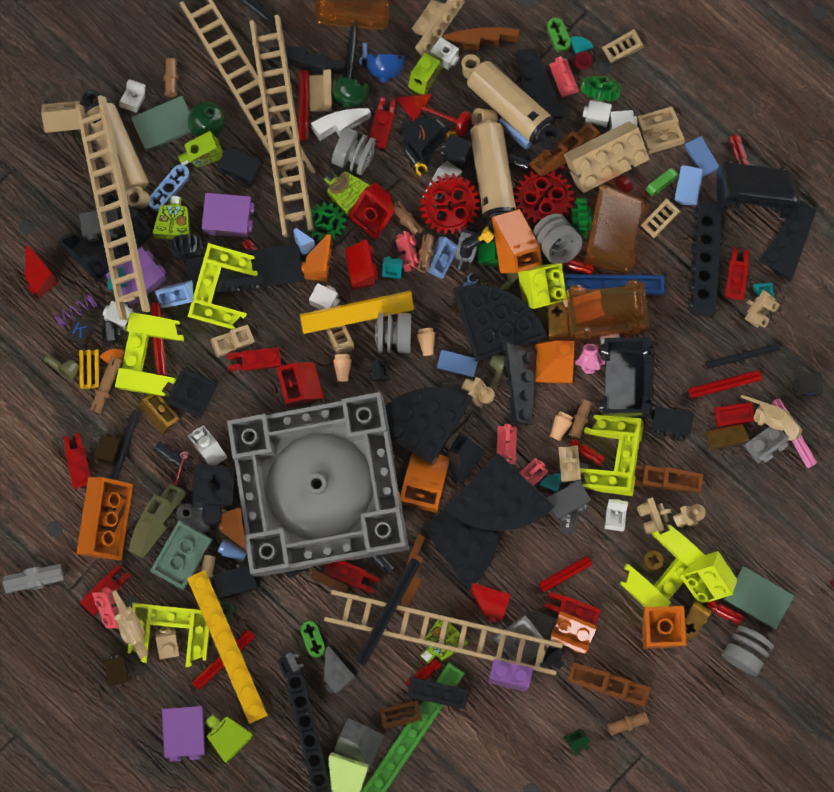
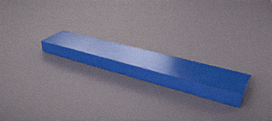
[563,274,665,296]

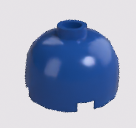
[367,54,404,82]

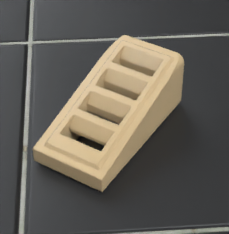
[602,29,644,64]
[640,198,680,238]
[326,325,354,355]

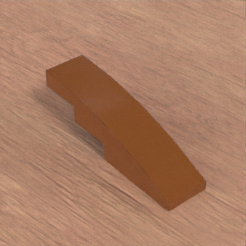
[443,27,519,51]
[529,122,601,176]
[634,465,704,493]
[401,534,425,616]
[567,663,652,707]

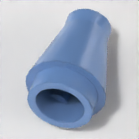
[217,538,247,561]

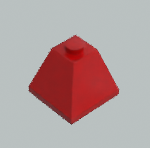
[348,182,395,240]
[25,245,58,297]
[470,583,510,623]

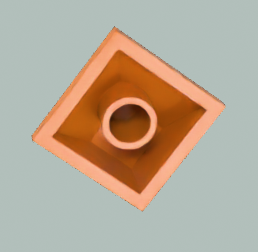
[301,234,332,282]
[534,341,574,384]
[642,606,686,649]

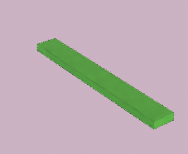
[362,663,465,792]

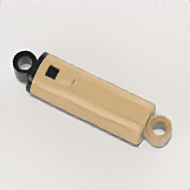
[462,54,560,150]
[82,90,150,209]
[470,108,516,234]

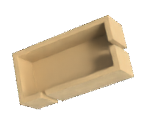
[564,121,650,193]

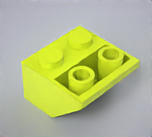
[518,263,567,309]
[680,551,737,604]

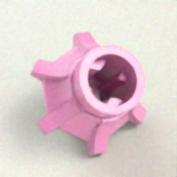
[575,344,605,374]

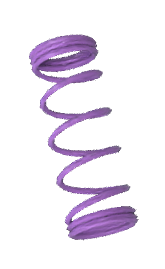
[54,294,97,328]

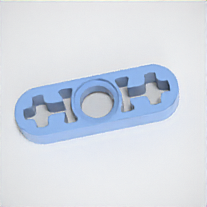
[149,165,190,212]

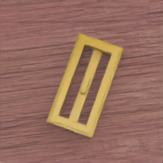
[79,349,100,389]

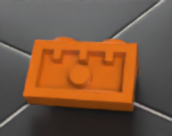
[550,611,597,654]

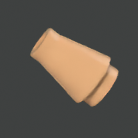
[417,328,435,356]
[333,354,352,382]
[550,411,573,441]

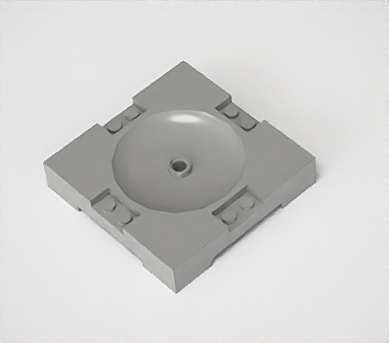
[227,392,409,577]

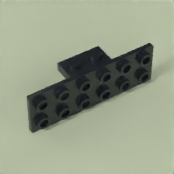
[186,244,303,295]

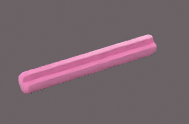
[771,399,817,468]

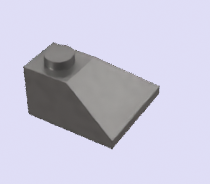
[324,646,355,695]
[333,718,384,772]

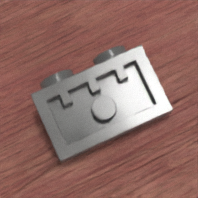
[744,426,789,464]

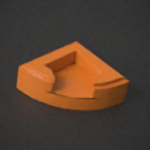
[99,349,125,363]

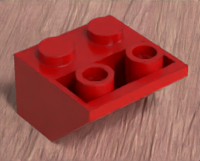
[345,240,378,290]
[276,362,324,409]

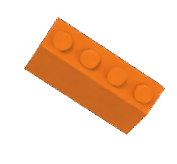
[76,477,133,561]

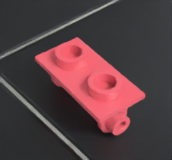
[549,57,579,97]
[396,231,420,272]
[497,424,517,465]
[519,458,549,486]
[92,587,119,628]

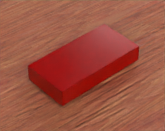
[714,402,755,427]

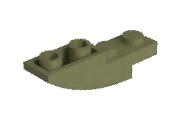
[129,484,186,558]

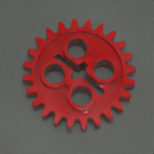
[514,170,574,226]
[419,173,480,234]

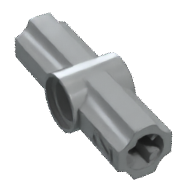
[3,564,65,594]

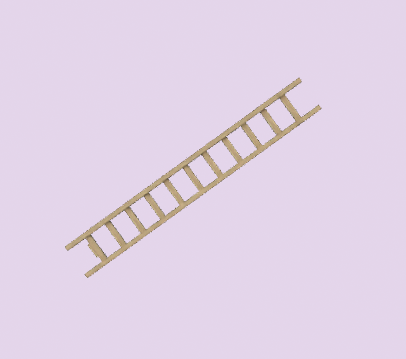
[180,0,316,189]
[250,15,314,237]
[75,95,150,320]
[324,590,563,676]

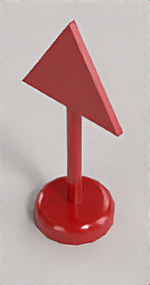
[396,94,472,137]

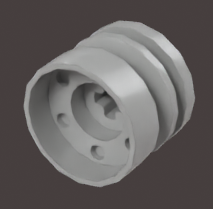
[332,127,376,175]
[533,214,583,264]
[375,312,411,353]
[721,625,774,676]

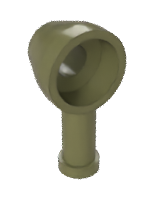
[498,273,520,291]
[44,354,79,381]
[489,355,508,390]

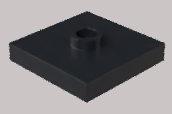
[166,368,218,419]

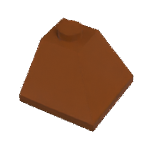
[219,508,247,550]

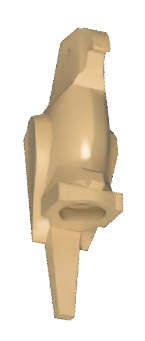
[741,395,803,441]
[112,590,149,659]

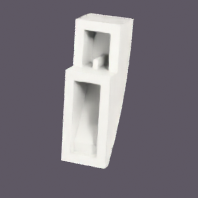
[311,108,371,141]

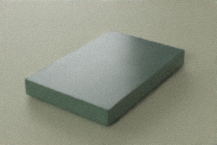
[131,96,191,152]
[150,520,213,590]
[724,566,794,630]

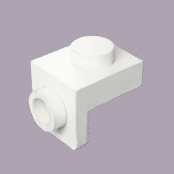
[119,80,146,112]
[605,499,628,532]

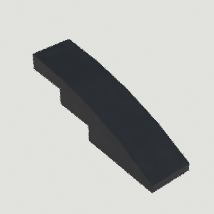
[269,47,344,74]

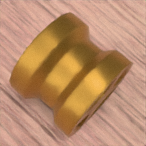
[642,551,663,572]

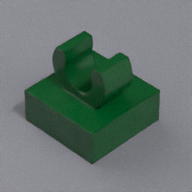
[564,728,590,755]

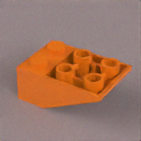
[492,209,543,273]
[400,452,450,513]

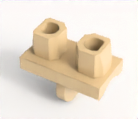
[745,290,779,328]
[461,377,495,408]
[559,446,581,482]
[637,497,672,534]
[673,504,706,528]

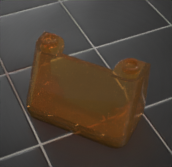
[315,0,391,30]
[584,184,646,273]
[567,280,649,340]

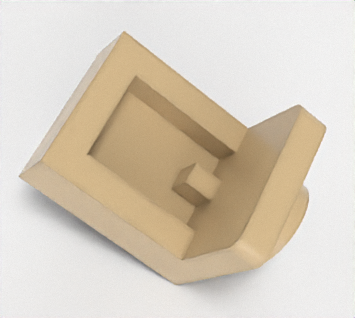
[156,626,179,659]

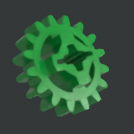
[580,75,622,102]
[571,198,592,239]
[305,202,346,242]

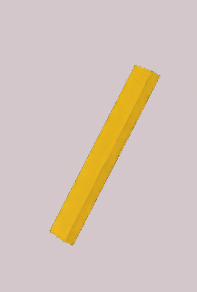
[300,291,414,334]

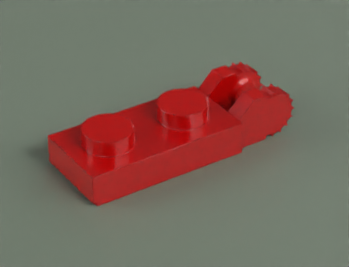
[368,96,397,150]
[724,247,749,301]
[226,347,281,371]
[63,433,91,489]
[323,561,380,594]
[79,564,131,616]
[543,592,601,625]

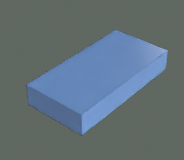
[684,136,719,177]
[437,350,478,379]

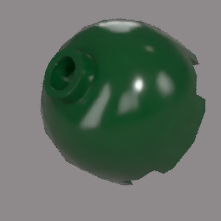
[332,78,370,109]
[188,101,225,137]

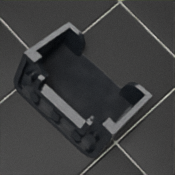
[716,161,800,219]
[57,191,151,282]
[600,337,654,419]

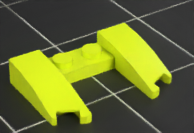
[188,243,258,329]
[115,312,184,396]
[580,415,644,496]
[620,525,704,607]
[128,603,210,667]

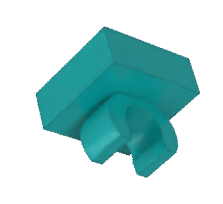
[382,256,403,279]

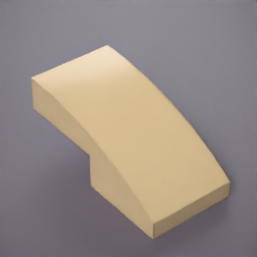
[211,325,255,358]

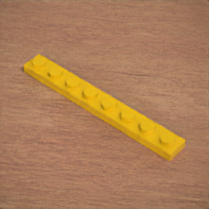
[187,570,268,724]

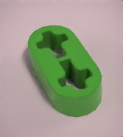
[547,18,571,53]
[646,168,679,197]
[301,621,325,658]

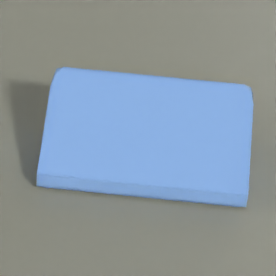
[499,118,531,149]
[675,165,704,205]
[293,228,315,257]
[425,237,458,279]
[155,280,193,309]

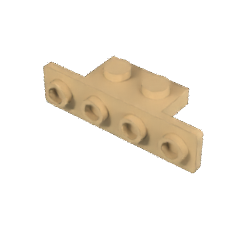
[412,0,465,57]

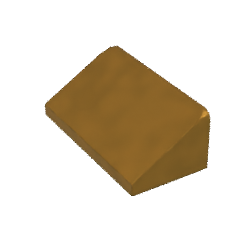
[138,394,180,434]
[705,424,749,450]

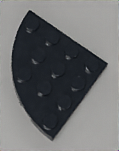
[452,285,547,361]
[385,387,473,465]
[445,453,555,531]
[422,510,499,590]

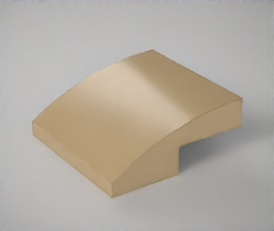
[637,107,685,154]

